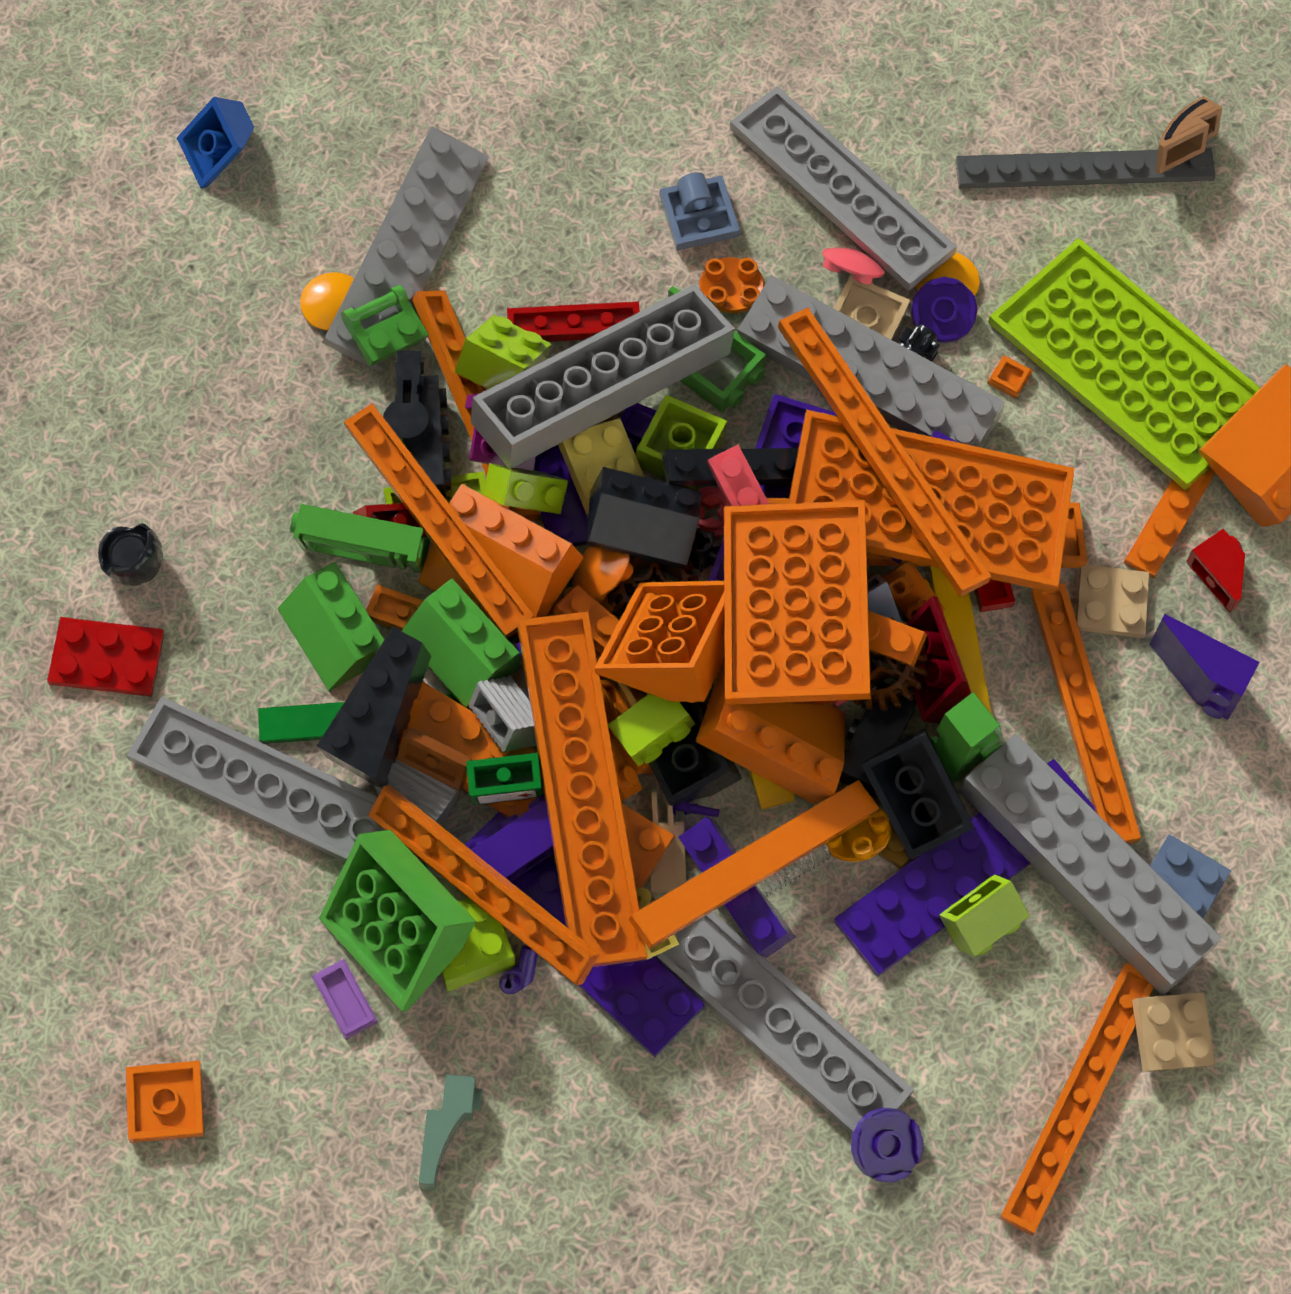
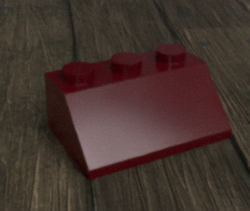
[903,596,971,724]

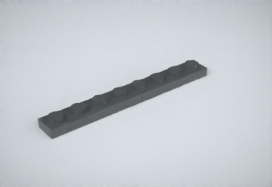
[956,148,1216,189]

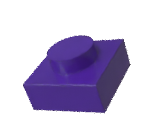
[621,403,657,443]

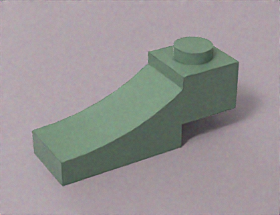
[419,1074,482,1191]

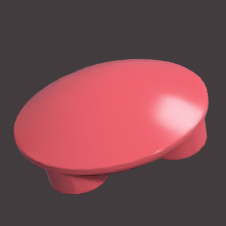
[822,247,885,285]

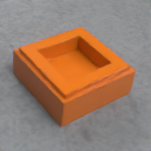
[987,355,1033,399]

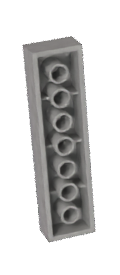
[737,275,1005,448]
[471,284,735,469]
[960,734,1222,996]

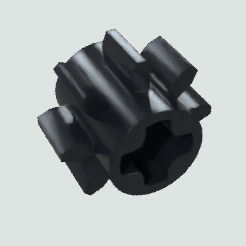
[898,325,940,362]
[688,528,721,572]

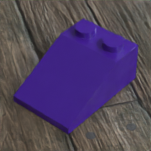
[1150,614,1260,720]

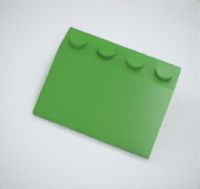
[319,830,476,1012]

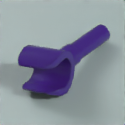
[673,802,720,817]

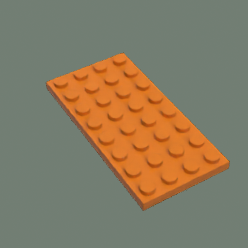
[788,410,1075,593]

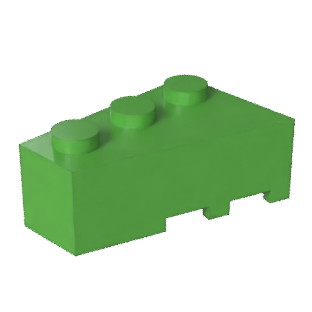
[931,692,1004,783]

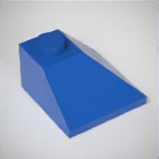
[177,97,254,189]

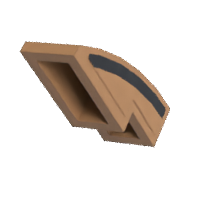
[1155,96,1222,174]

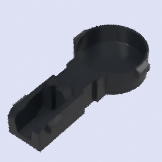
[383,351,433,447]

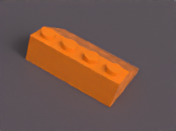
[1198,364,1291,527]
[418,484,584,640]
[594,581,725,703]
[696,659,845,805]

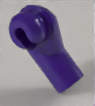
[499,945,538,994]

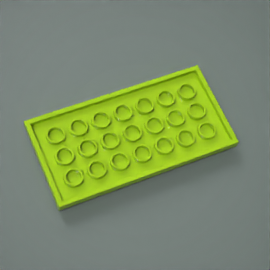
[988,238,1260,490]

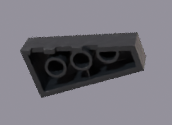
[317,627,431,789]

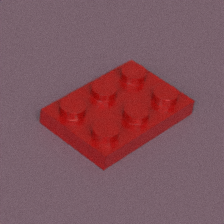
[47,617,164,697]

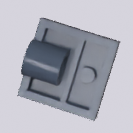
[659,172,740,251]

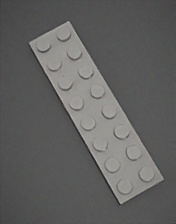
[730,86,957,291]
[322,126,489,372]
[127,696,385,862]
[654,912,914,1134]

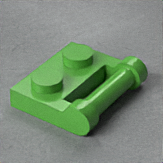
[341,285,429,367]

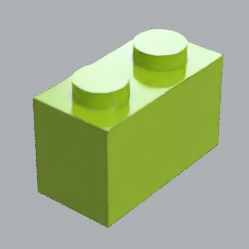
[483,463,568,514]
[608,694,695,766]
[939,874,1030,957]

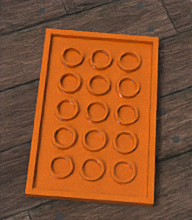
[724,500,871,705]

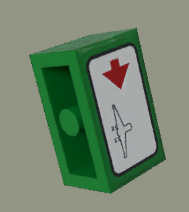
[466,753,544,805]

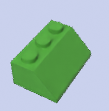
[277,562,384,691]
[402,579,520,709]

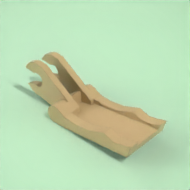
[650,792,686,893]

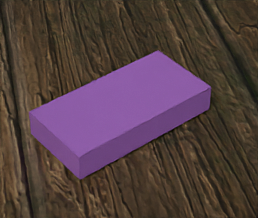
[312,959,378,1040]

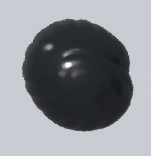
[98,523,163,586]

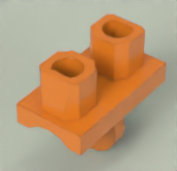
[882,561,945,620]

